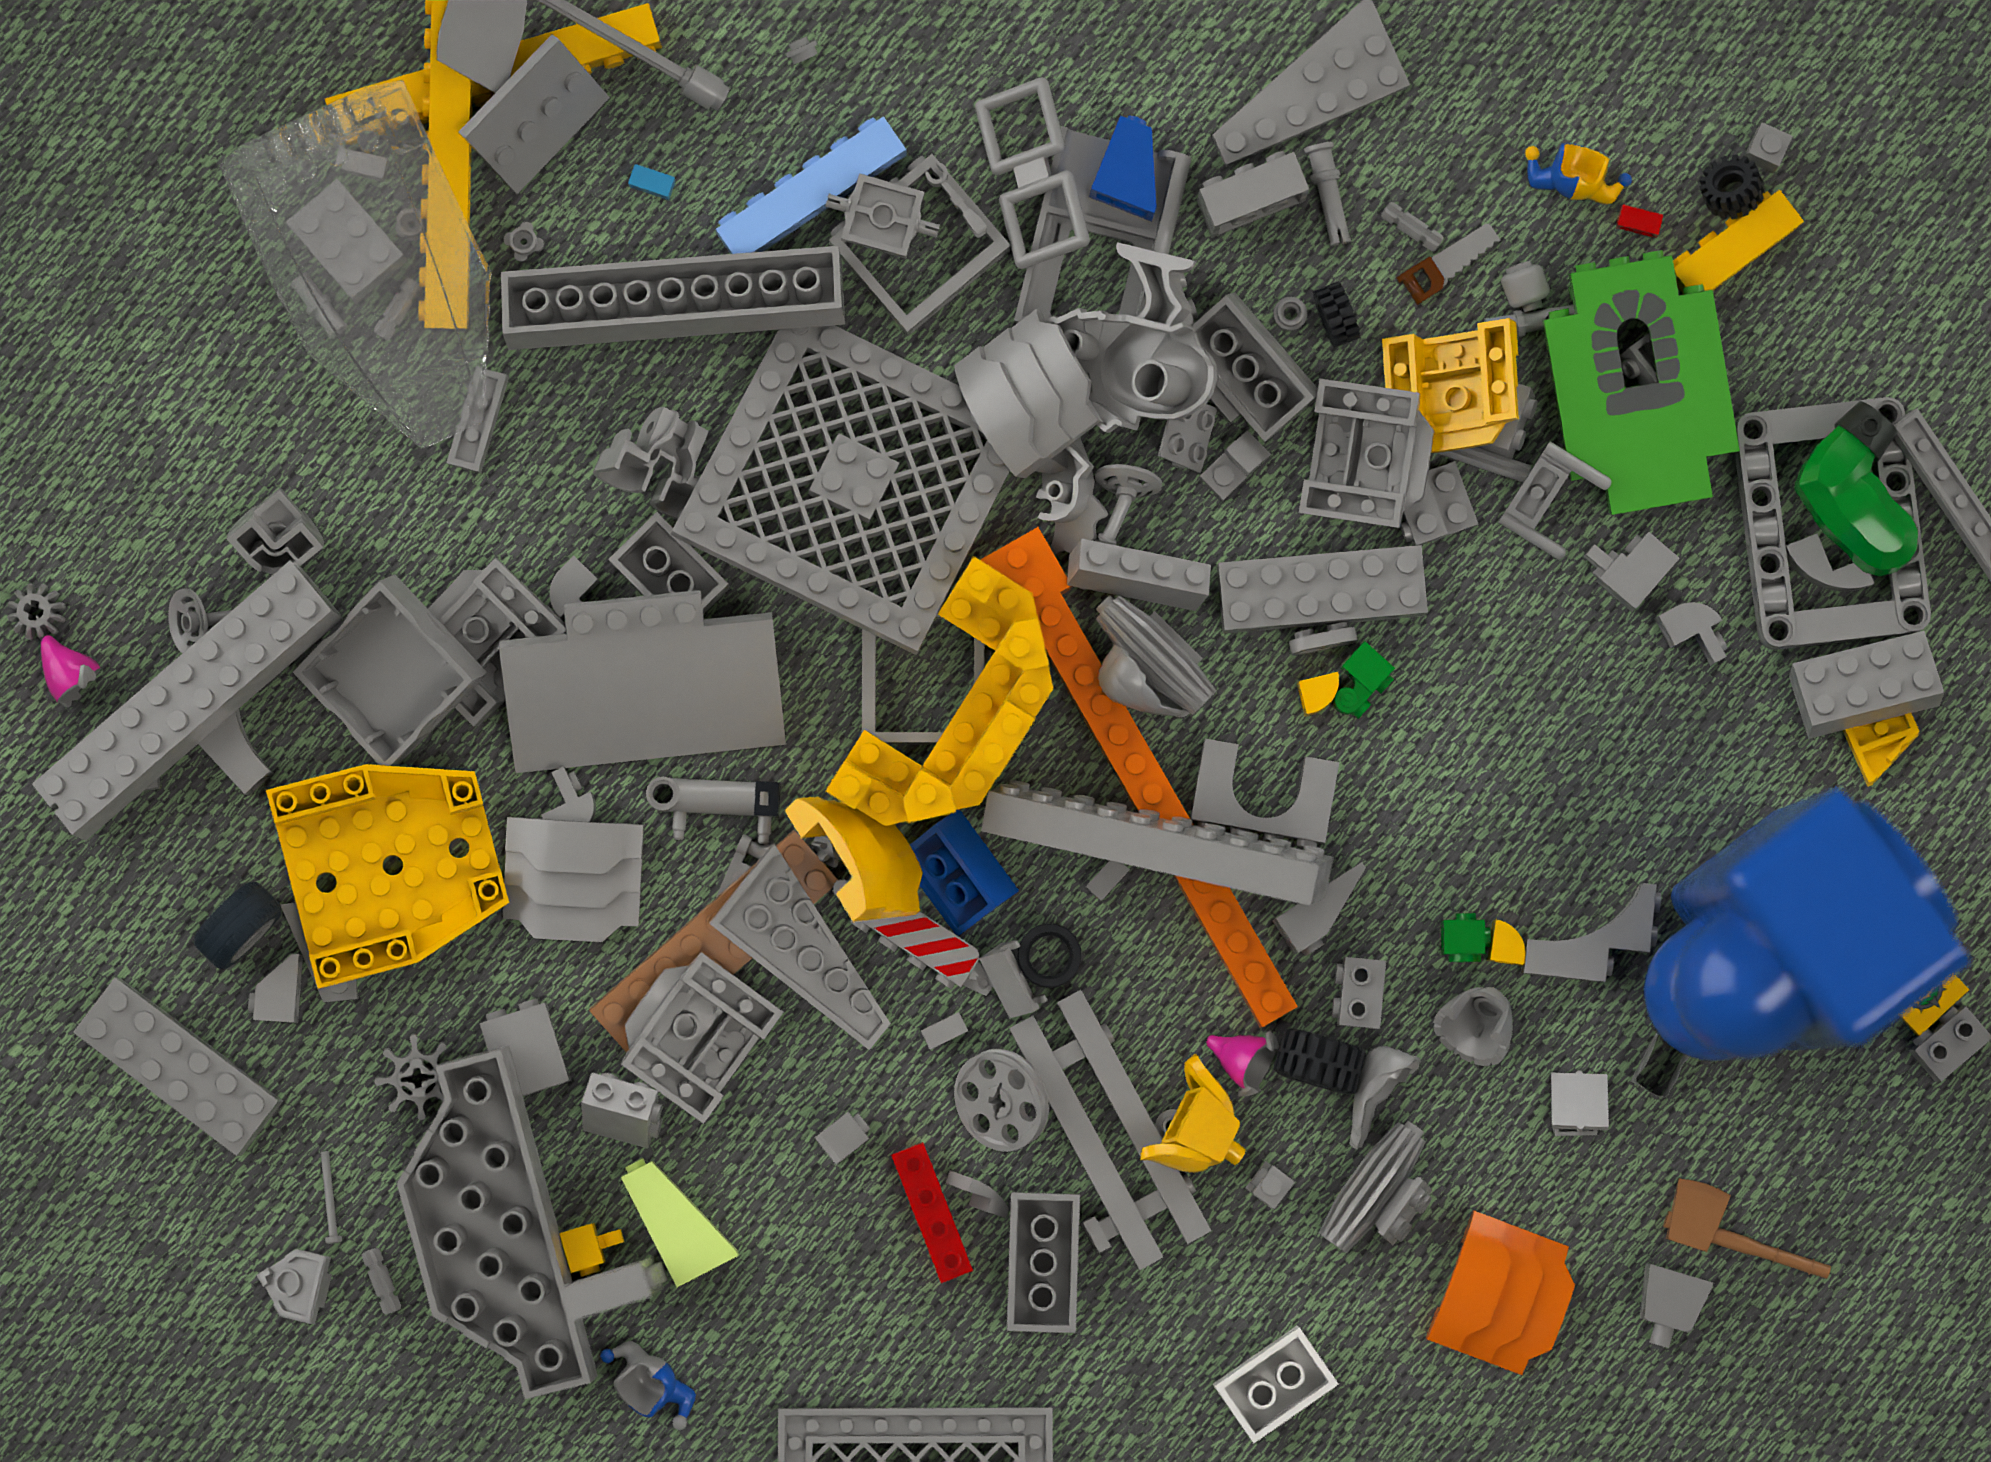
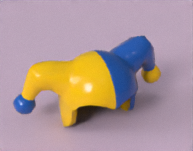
[1525,143,1632,205]

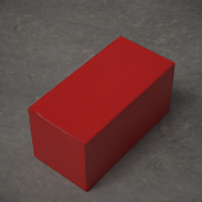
[1615,205,1664,238]

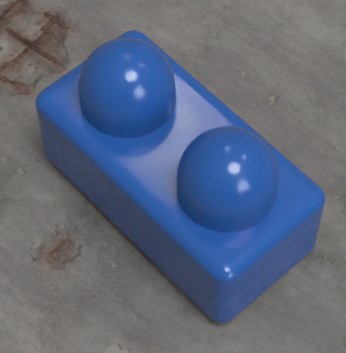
[1644,788,1971,1061]

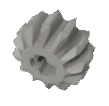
[7,583,66,641]

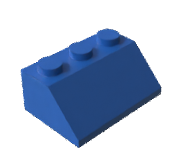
[910,809,1019,936]

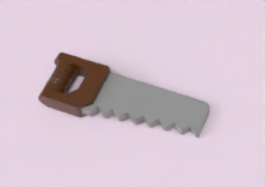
[1396,223,1500,305]

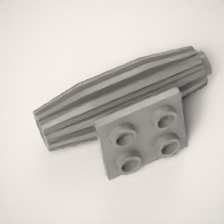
[1096,595,1216,715]
[1319,1121,1433,1253]

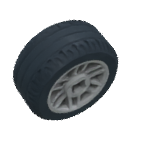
[194,882,282,969]

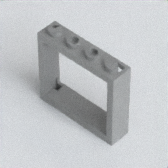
[829,154,1011,336]
[862,607,991,745]

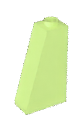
[621,1159,739,1287]

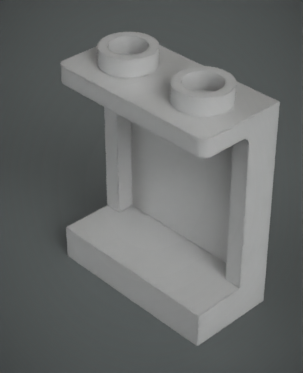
[479,998,572,1096]

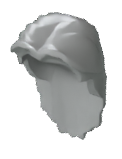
[1098,644,1190,717]
[1350,1046,1421,1150]

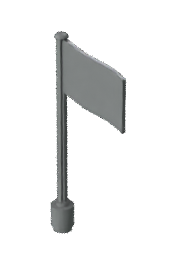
[436,0,730,111]

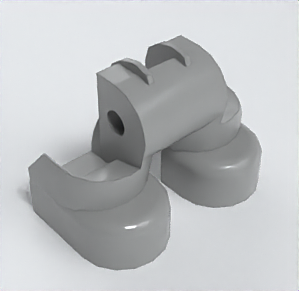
[593,407,709,520]

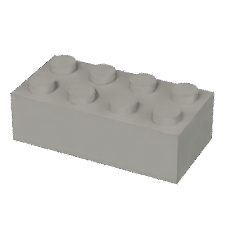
[1789,631,1944,739]
[1007,1192,1080,1333]

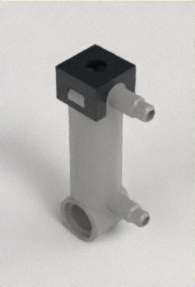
[646,777,781,844]

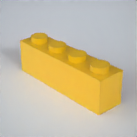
[1673,189,1804,294]

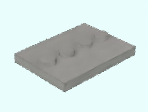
[459,34,610,194]

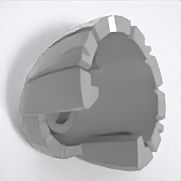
[1433,987,1513,1066]

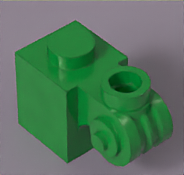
[1333,641,1395,719]

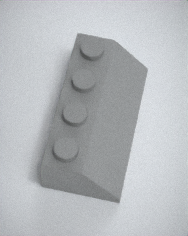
[1192,292,1318,442]

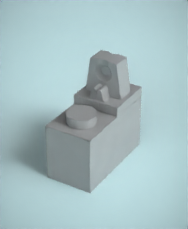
[1584,532,1679,612]

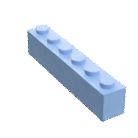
[716,116,907,254]

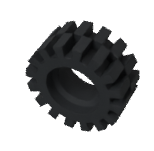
[1699,155,1765,219]
[1313,281,1360,348]

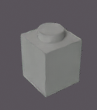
[1744,122,1793,173]

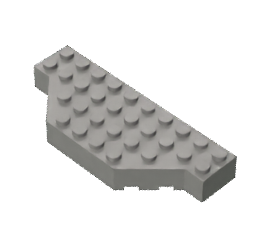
[397,1045,598,1399]

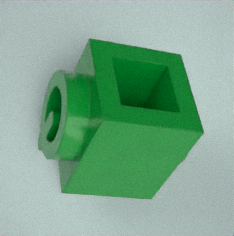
[1441,913,1491,963]

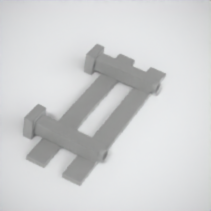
[1009,990,1211,1270]

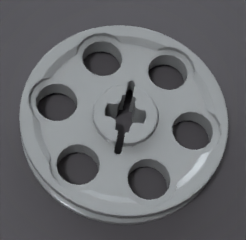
[954,1049,1049,1152]

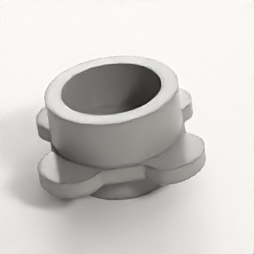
[504,222,544,262]

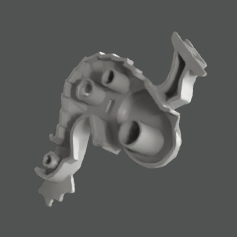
[1036,242,1218,556]

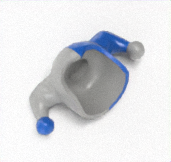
[600,1340,696,1430]

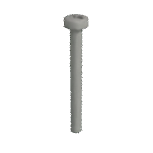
[320,1151,342,1244]

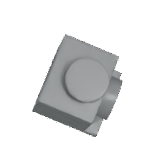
[1245,1161,1295,1209]

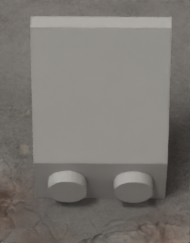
[1272,862,1366,956]

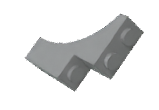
[198,709,274,796]
[1521,883,1661,983]

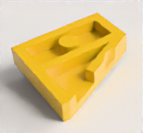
[1843,713,1920,787]

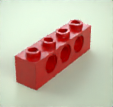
[891,1142,973,1283]

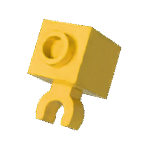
[559,1223,625,1277]

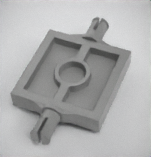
[825,174,940,258]

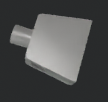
[1640,1263,1713,1348]

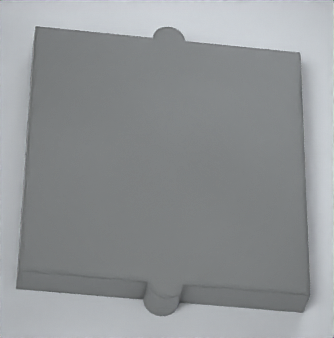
[1551,1070,1609,1132]

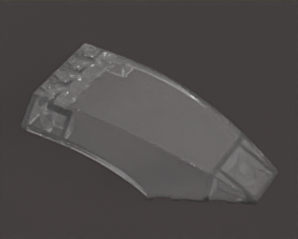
[219,80,492,449]

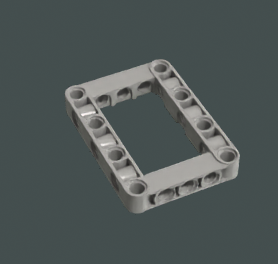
[1734,397,1931,650]

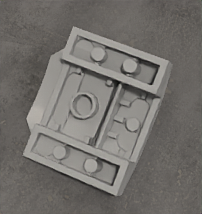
[954,309,1102,478]
[1299,378,1434,528]
[428,558,567,726]
[503,817,645,942]
[620,952,783,1124]

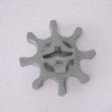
[375,1034,446,1120]

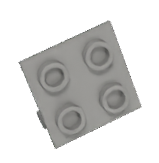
[1158,404,1217,473]

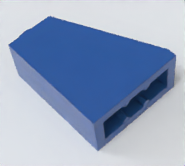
[1089,115,1157,222]

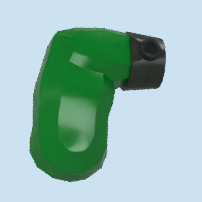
[1794,401,1918,576]

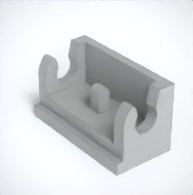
[979,940,1048,1018]

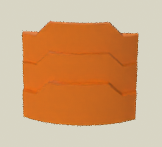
[1425,1210,1575,1375]

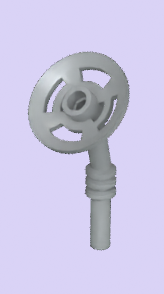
[1080,464,1162,590]
[168,588,232,653]

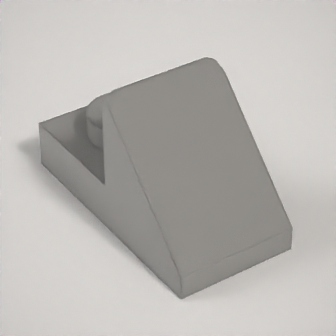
[1199,430,1271,501]

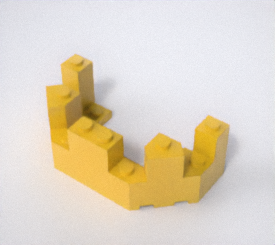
[826,557,1054,826]

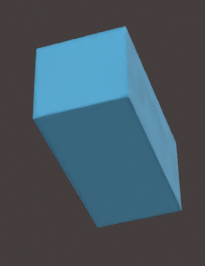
[628,164,676,200]

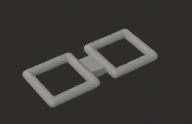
[975,77,1090,269]

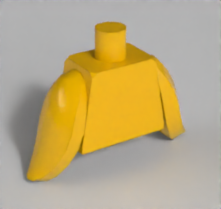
[1140,1054,1246,1173]

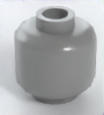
[1501,260,1550,313]

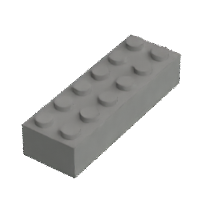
[1217,545,1428,634]
[73,977,283,1156]

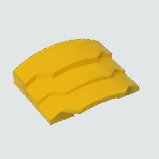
[1382,318,1519,453]
[784,797,923,922]

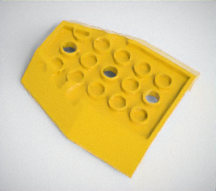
[266,764,509,989]

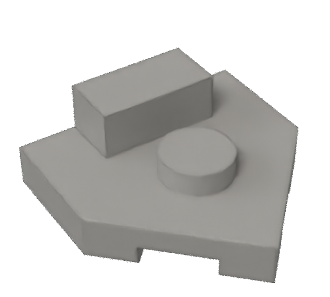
[257,1249,332,1324]

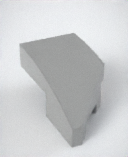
[946,1170,1009,1218]

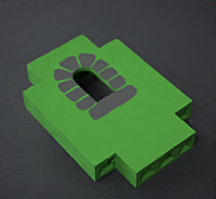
[1542,250,1740,515]

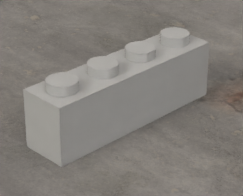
[1067,538,1211,611]

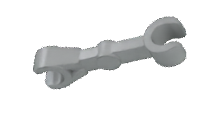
[925,162,987,238]

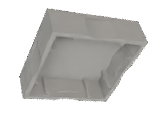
[293,574,488,766]

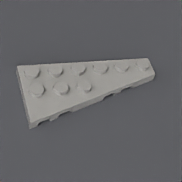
[1212,0,1410,167]
[709,843,891,1050]

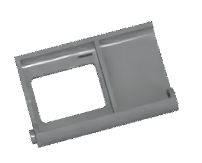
[1014,126,1191,323]

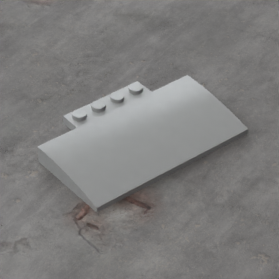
[499,590,786,773]

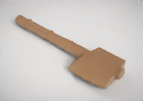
[1663,1178,1831,1279]

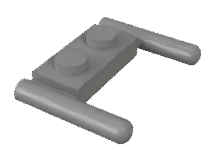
[1498,441,1611,560]

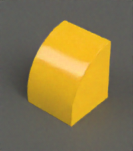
[1297,672,1339,716]
[1487,920,1525,966]

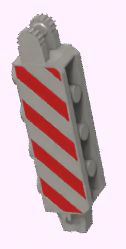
[832,879,993,996]

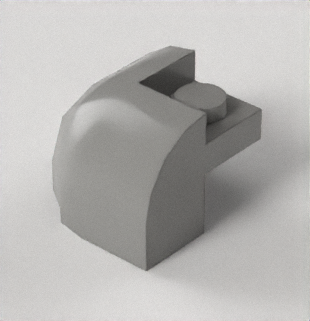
[226,487,324,574]

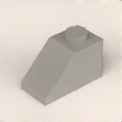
[248,954,303,1023]
[815,1112,870,1165]

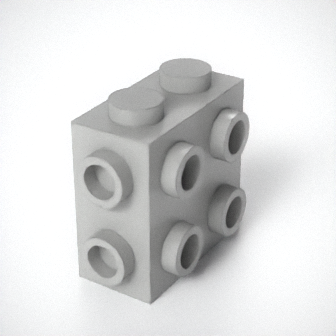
[581,1073,663,1148]

